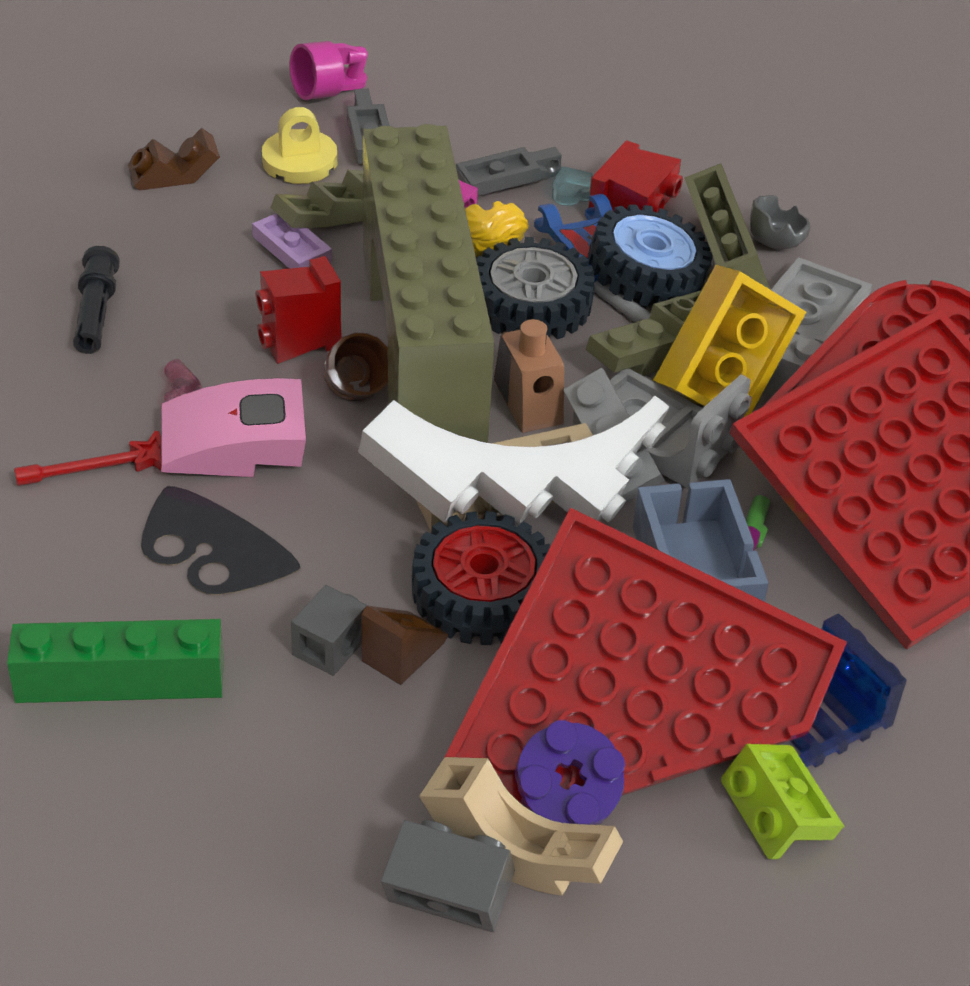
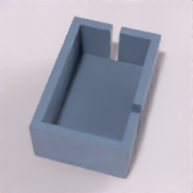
[633,479,768,602]

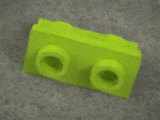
[721,744,844,859]

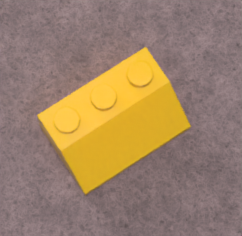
[653,265,806,417]

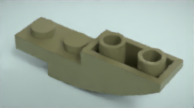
[586,290,702,376]

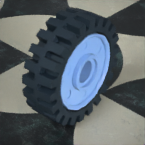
[588,204,712,307]

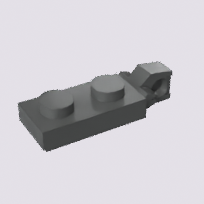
[347,88,390,164]
[456,147,562,196]

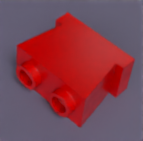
[588,140,683,213]
[255,256,342,364]

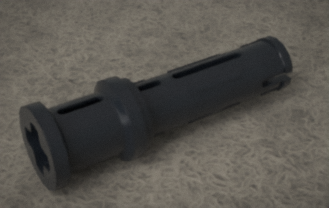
[73,246,120,354]

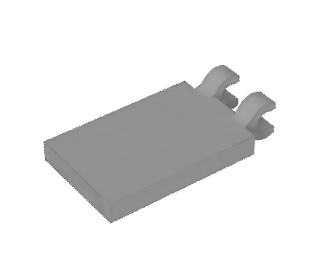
[771,257,873,344]

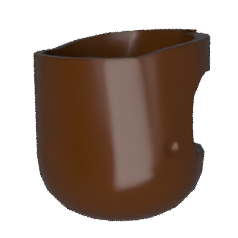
[324,332,388,401]

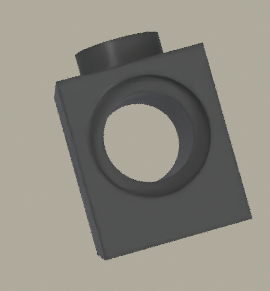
[291,585,366,676]

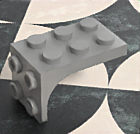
[573,368,751,488]

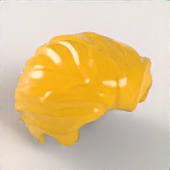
[465,201,529,257]

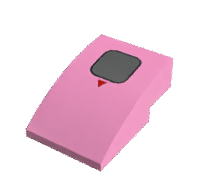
[161,378,306,477]

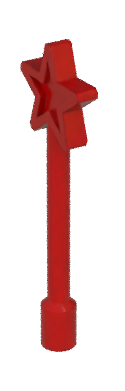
[14,431,167,486]

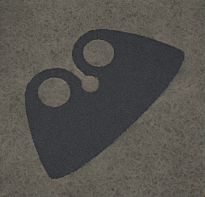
[141,486,301,595]

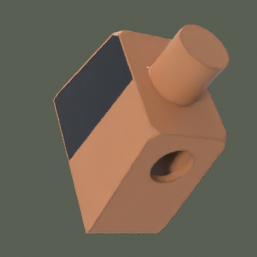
[494,319,564,433]

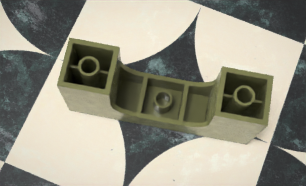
[363,124,494,443]

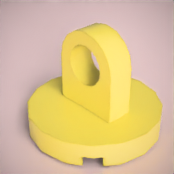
[262,107,338,184]

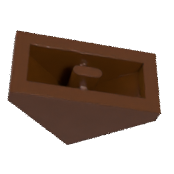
[362,605,449,685]

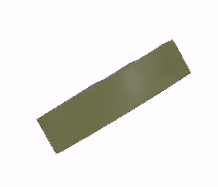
[270,169,363,228]

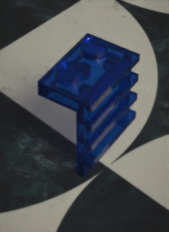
[790,613,907,768]

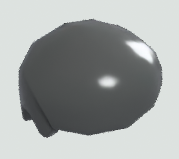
[750,195,811,249]

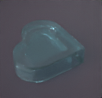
[552,166,594,206]

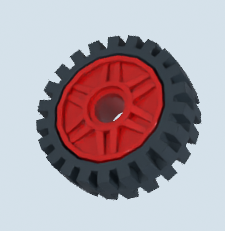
[411,511,550,645]

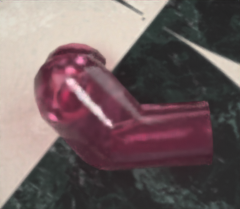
[164,359,202,402]

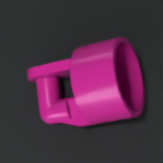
[289,41,368,100]

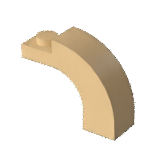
[419,757,623,896]

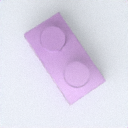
[252,213,332,268]

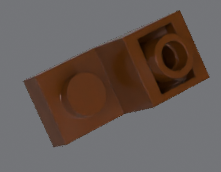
[128,128,220,190]

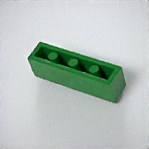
[7,619,224,703]

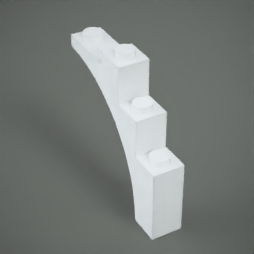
[358,396,669,526]

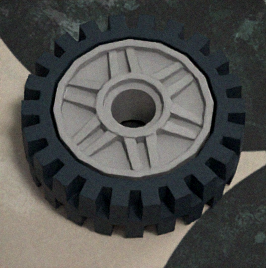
[476,237,595,339]

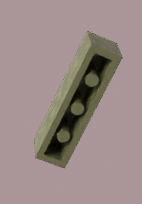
[684,163,770,289]

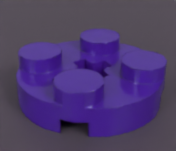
[515,720,625,825]

